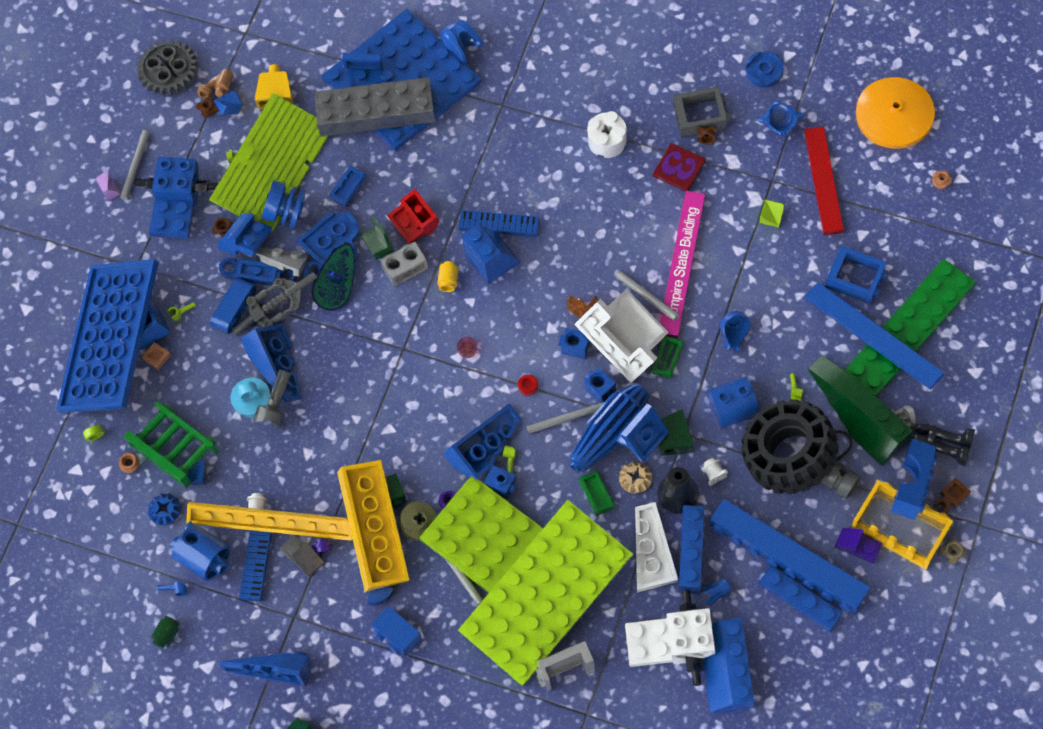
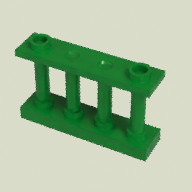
[123,401,219,488]

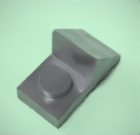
[279,535,324,578]

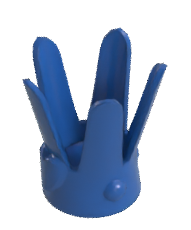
[701,578,733,605]

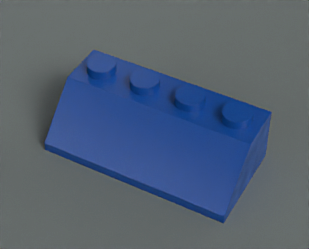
[703,618,754,713]

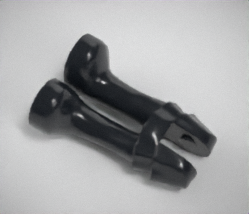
[912,424,975,466]

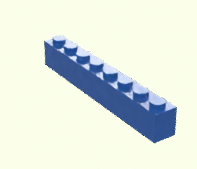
[710,499,870,614]

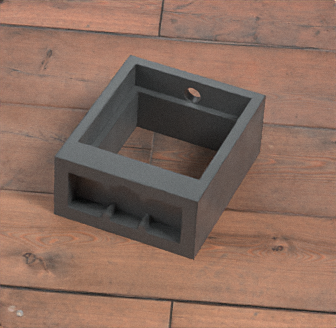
[673,86,730,138]

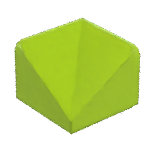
[760,200,784,228]

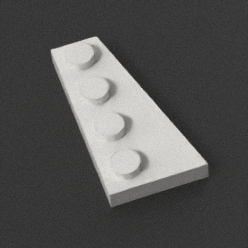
[635,502,678,593]

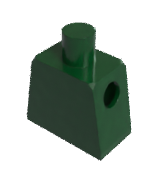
[657,409,694,456]

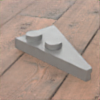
[241,247,309,277]

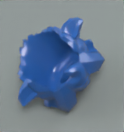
[757,101,806,136]

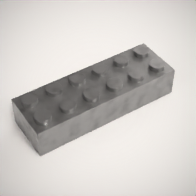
[314,77,435,137]

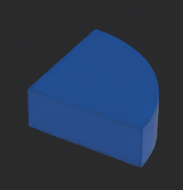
[367,587,394,605]

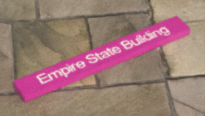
[660,191,705,338]

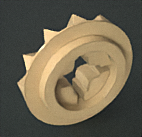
[619,461,652,494]

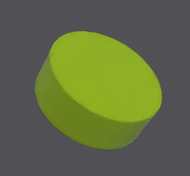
[83,425,105,441]

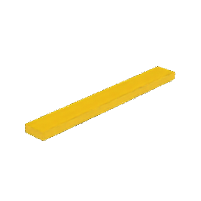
[186,502,353,541]

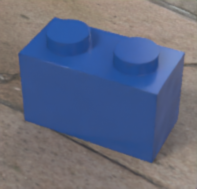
[371,606,422,657]

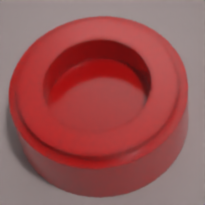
[518,374,538,396]

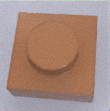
[142,342,171,370]

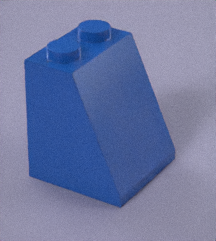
[461,224,520,284]

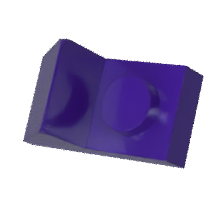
[834,528,882,564]

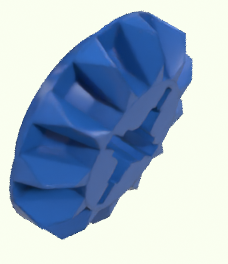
[148,493,181,525]

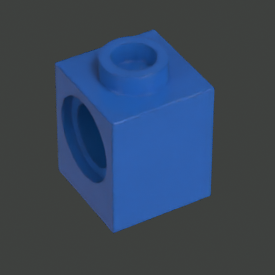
[558,328,590,359]
[584,367,616,403]

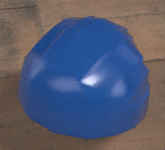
[720,311,751,352]

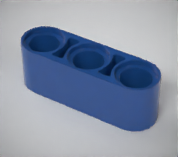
[210,277,256,334]

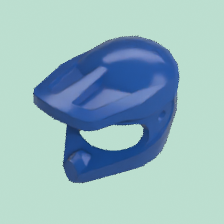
[441,20,484,65]

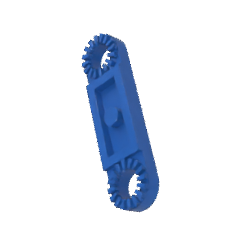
[219,257,296,285]

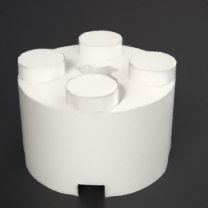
[587,111,627,158]

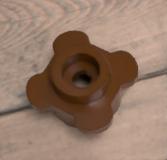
[196,97,218,117]
[697,126,717,145]
[212,217,233,237]

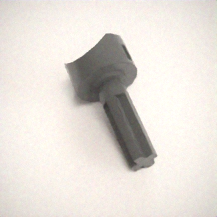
[253,369,291,429]

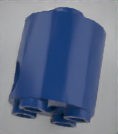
[170,522,231,581]

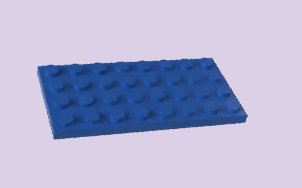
[56,259,159,413]

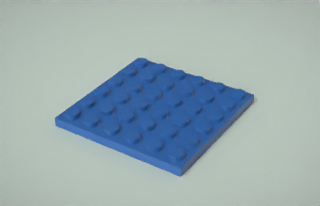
[321,9,482,151]

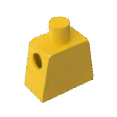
[255,64,294,109]

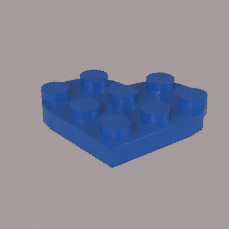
[297,212,360,267]

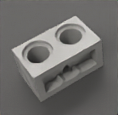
[380,242,428,287]

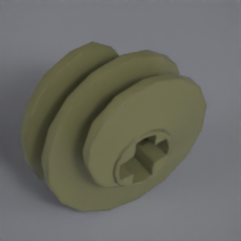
[398,501,436,541]

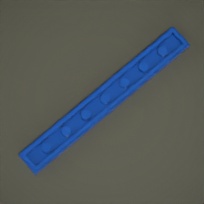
[805,282,944,390]

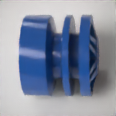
[261,180,306,229]

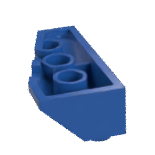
[241,323,301,403]

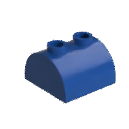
[706,377,759,429]

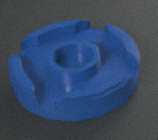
[745,51,784,87]

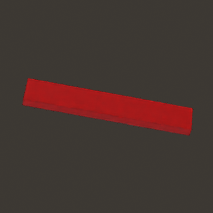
[804,126,843,235]

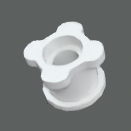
[702,458,728,486]
[247,493,267,509]

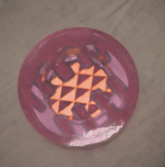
[457,337,477,358]

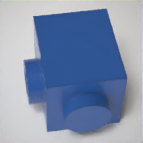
[484,465,518,500]

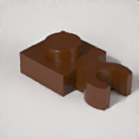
[933,478,971,514]

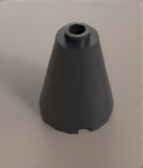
[657,467,699,514]

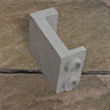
[535,641,595,692]

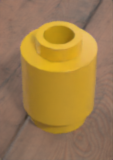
[437,261,459,292]

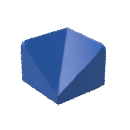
[214,91,242,116]
[184,460,207,485]

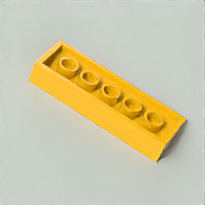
[337,460,409,592]

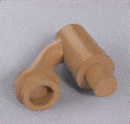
[198,69,234,99]

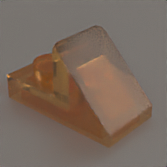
[566,295,598,318]

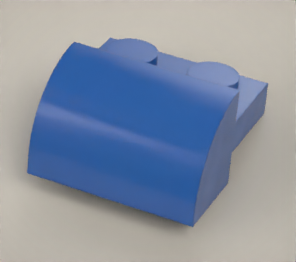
[218,213,272,257]

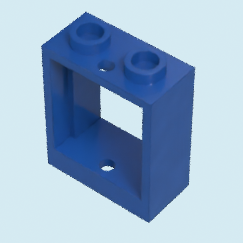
[825,245,888,304]

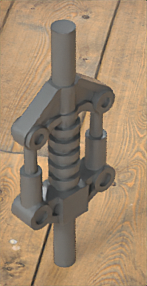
[232,272,317,335]

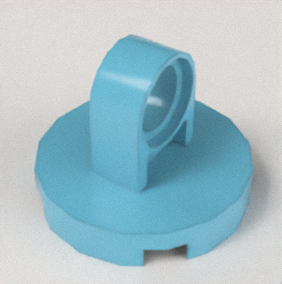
[230,378,271,418]

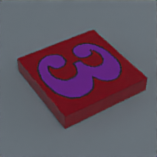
[653,143,706,191]

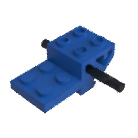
[134,157,219,239]

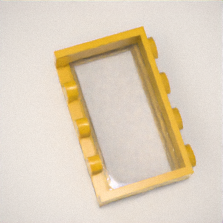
[851,480,953,570]

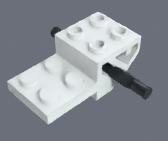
[625,590,715,686]

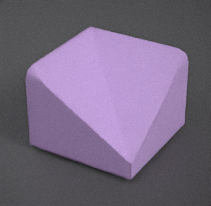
[96,171,121,201]

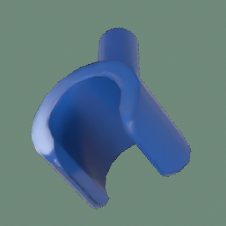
[157,581,187,596]

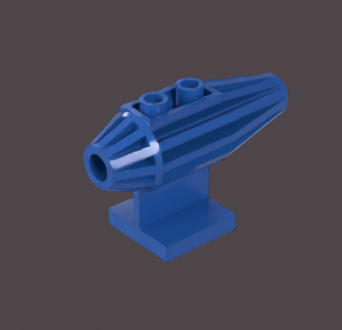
[569,383,669,473]

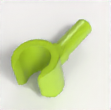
[167,302,196,321]
[790,373,803,401]
[503,446,516,474]

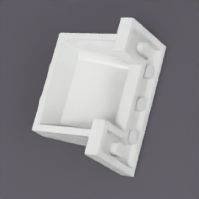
[574,289,669,383]

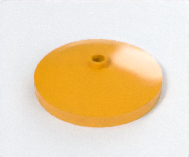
[856,77,935,149]

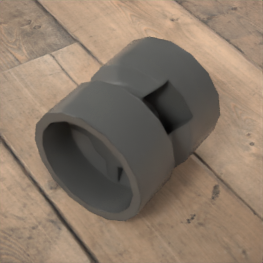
[821,461,861,499]

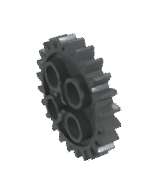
[136,39,199,96]

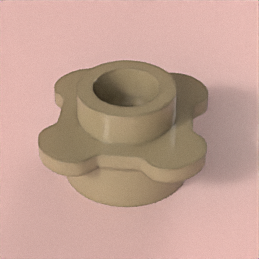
[941,540,967,565]

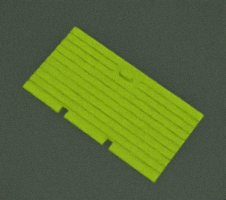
[209,93,328,233]

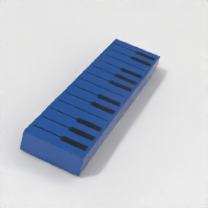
[458,210,539,237]
[239,530,272,602]

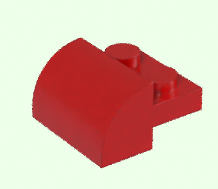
[387,189,439,244]

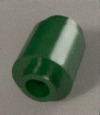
[151,616,180,649]

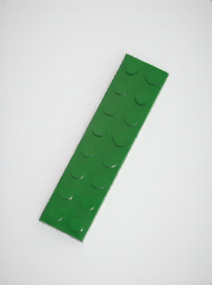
[844,258,976,397]

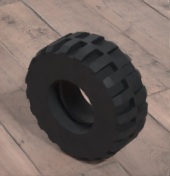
[741,400,839,494]

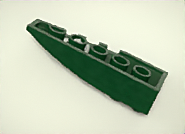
[808,355,913,466]

